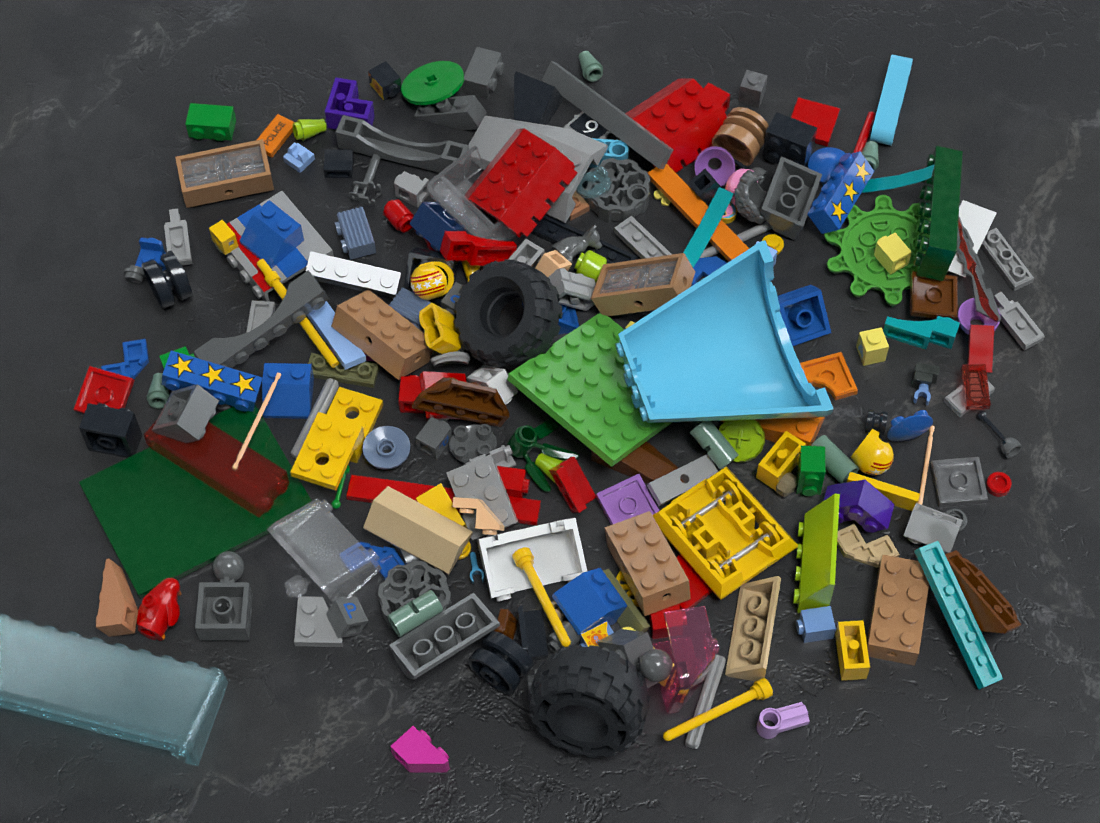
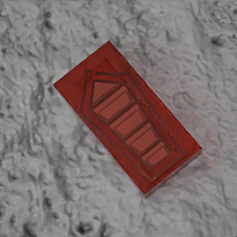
[961,364,991,410]

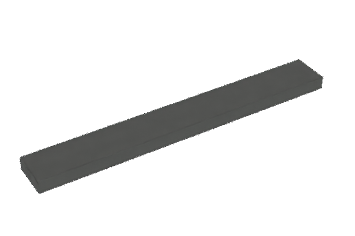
[542,61,673,169]

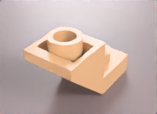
[453,497,505,535]

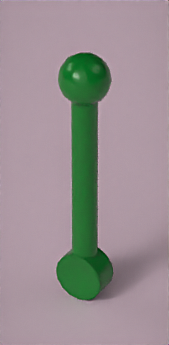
[331,465,350,509]

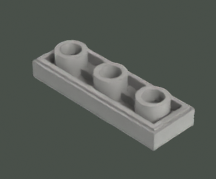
[980,228,1034,291]
[647,454,718,506]

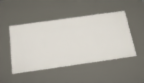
[948,200,996,277]

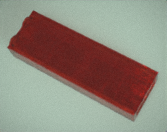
[144,420,289,518]

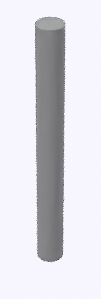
[700,221,772,258]

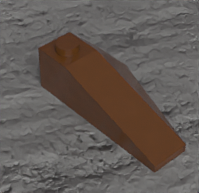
[591,441,684,484]

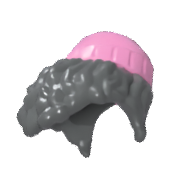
[725,169,767,224]

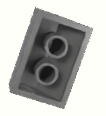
[760,156,822,240]

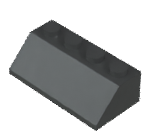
[389,593,500,679]

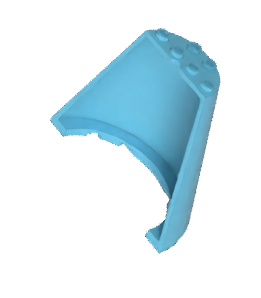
[615,241,833,423]

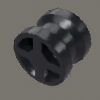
[865,409,888,435]

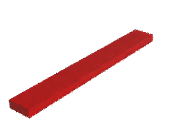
[347,475,541,526]

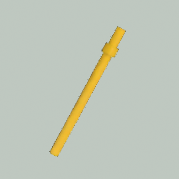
[257,259,339,368]

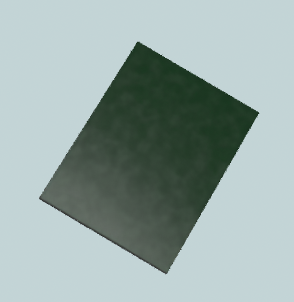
[79,405,316,599]

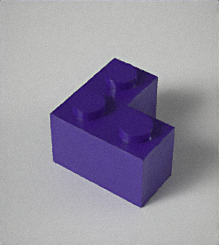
[325,77,375,129]
[823,479,895,533]

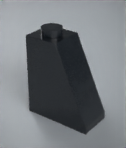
[514,71,563,125]

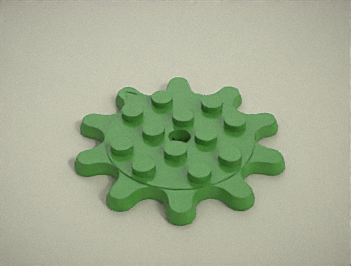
[824,195,921,306]

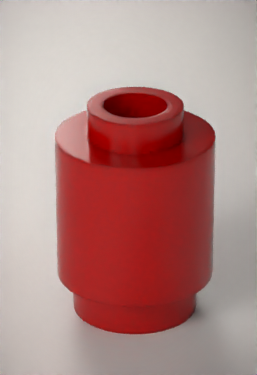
[383,200,414,232]

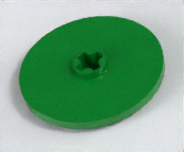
[401,61,464,105]

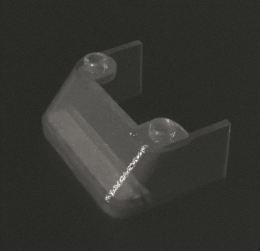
[428,146,536,241]

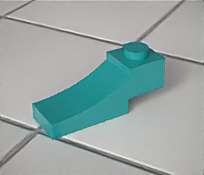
[883,316,960,350]

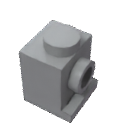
[394,171,430,208]

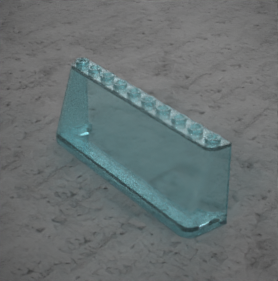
[0,614,228,766]

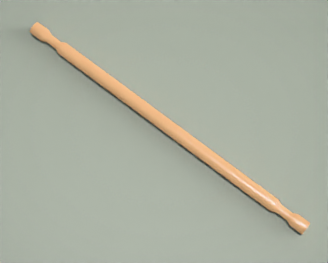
[232,373,281,470]
[918,426,935,505]

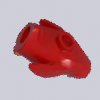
[136,578,181,641]

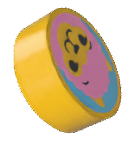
[721,202,737,224]

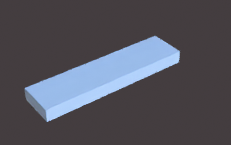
[307,301,366,370]

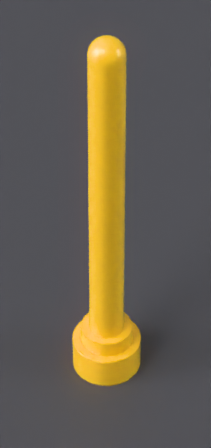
[512,547,571,647]
[663,678,773,741]

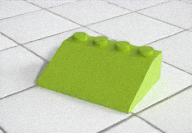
[793,494,840,613]

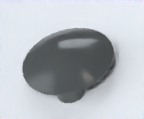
[449,424,497,463]

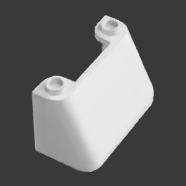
[477,518,587,601]

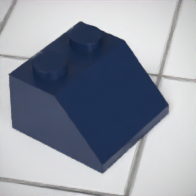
[410,202,478,252]

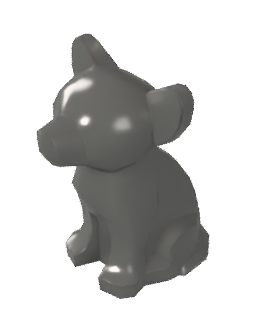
[551,225,602,263]

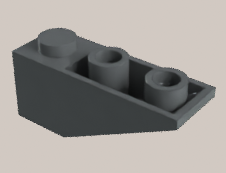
[414,95,487,130]

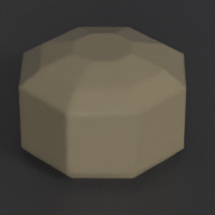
[776,472,798,497]

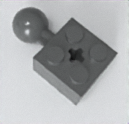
[195,551,253,640]
[597,629,673,688]

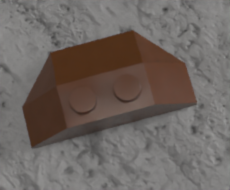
[412,377,509,427]
[945,550,1021,634]

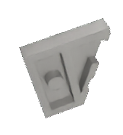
[294,596,343,647]

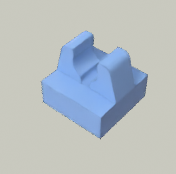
[283,142,315,173]

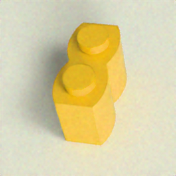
[419,303,461,354]

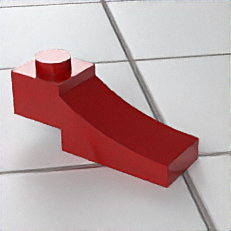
[440,231,517,266]

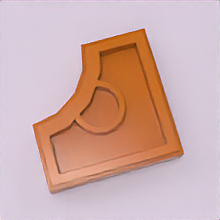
[800,352,858,400]

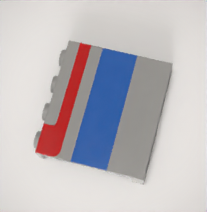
[215,191,334,301]

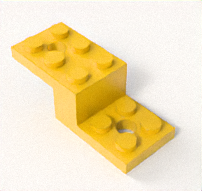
[290,387,383,490]

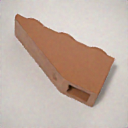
[96,559,138,637]

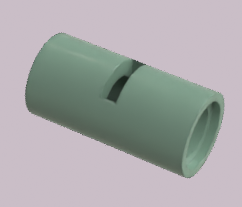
[690,421,739,470]
[811,435,859,484]
[387,590,443,637]

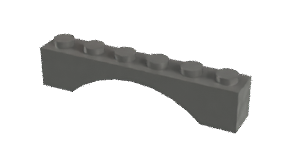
[336,115,470,178]
[194,270,329,368]

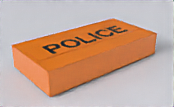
[257,114,294,158]

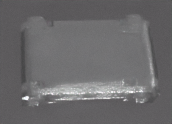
[267,498,382,602]

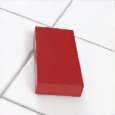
[967,325,994,372]

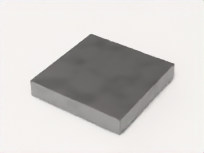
[931,457,988,507]

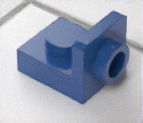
[135,238,165,268]

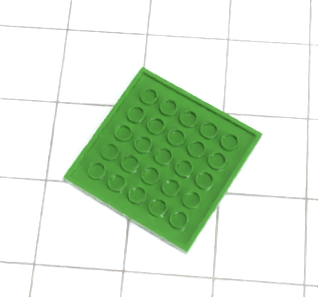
[507,313,672,467]

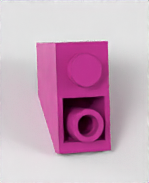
[390,726,450,773]

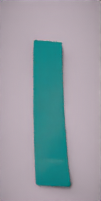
[862,165,935,193]
[683,187,734,268]

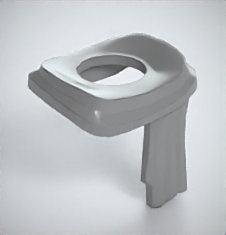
[430,345,470,368]

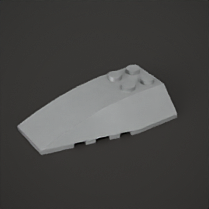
[469,116,608,223]

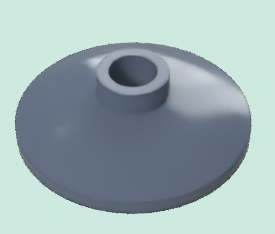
[363,426,410,469]

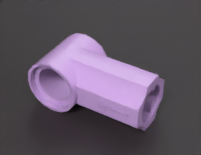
[756,702,809,739]

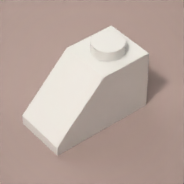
[467,365,518,405]

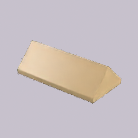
[363,486,473,575]
[725,576,781,681]

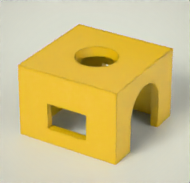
[209,220,238,255]

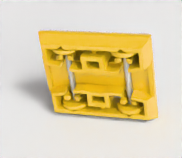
[652,466,798,600]

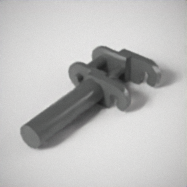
[348,154,381,206]

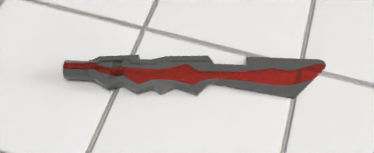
[957,217,1001,322]

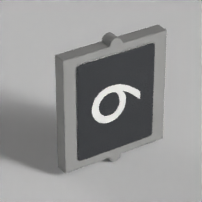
[564,111,612,139]

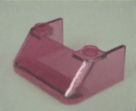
[652,606,719,714]

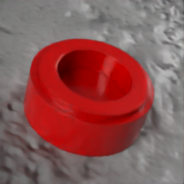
[986,472,1012,497]

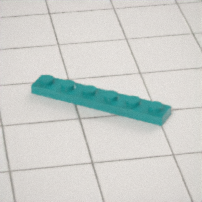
[914,541,1003,689]

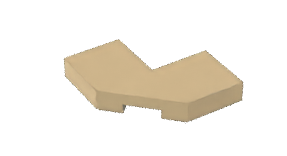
[837,524,900,567]

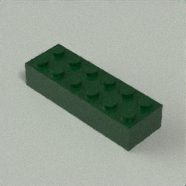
[914,146,963,281]

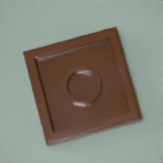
[910,271,958,321]

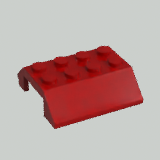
[625,79,727,173]
[462,128,578,238]

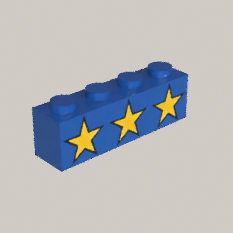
[807,151,874,234]
[161,351,263,412]

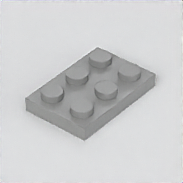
[446,454,519,541]

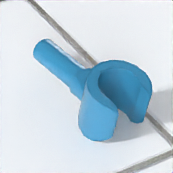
[469,552,484,584]

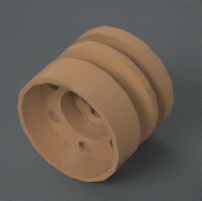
[712,107,769,166]

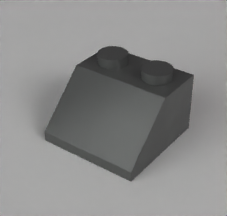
[152,384,219,443]

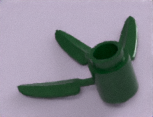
[507,418,579,492]

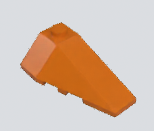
[721,417,825,446]

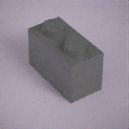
[463,47,504,99]

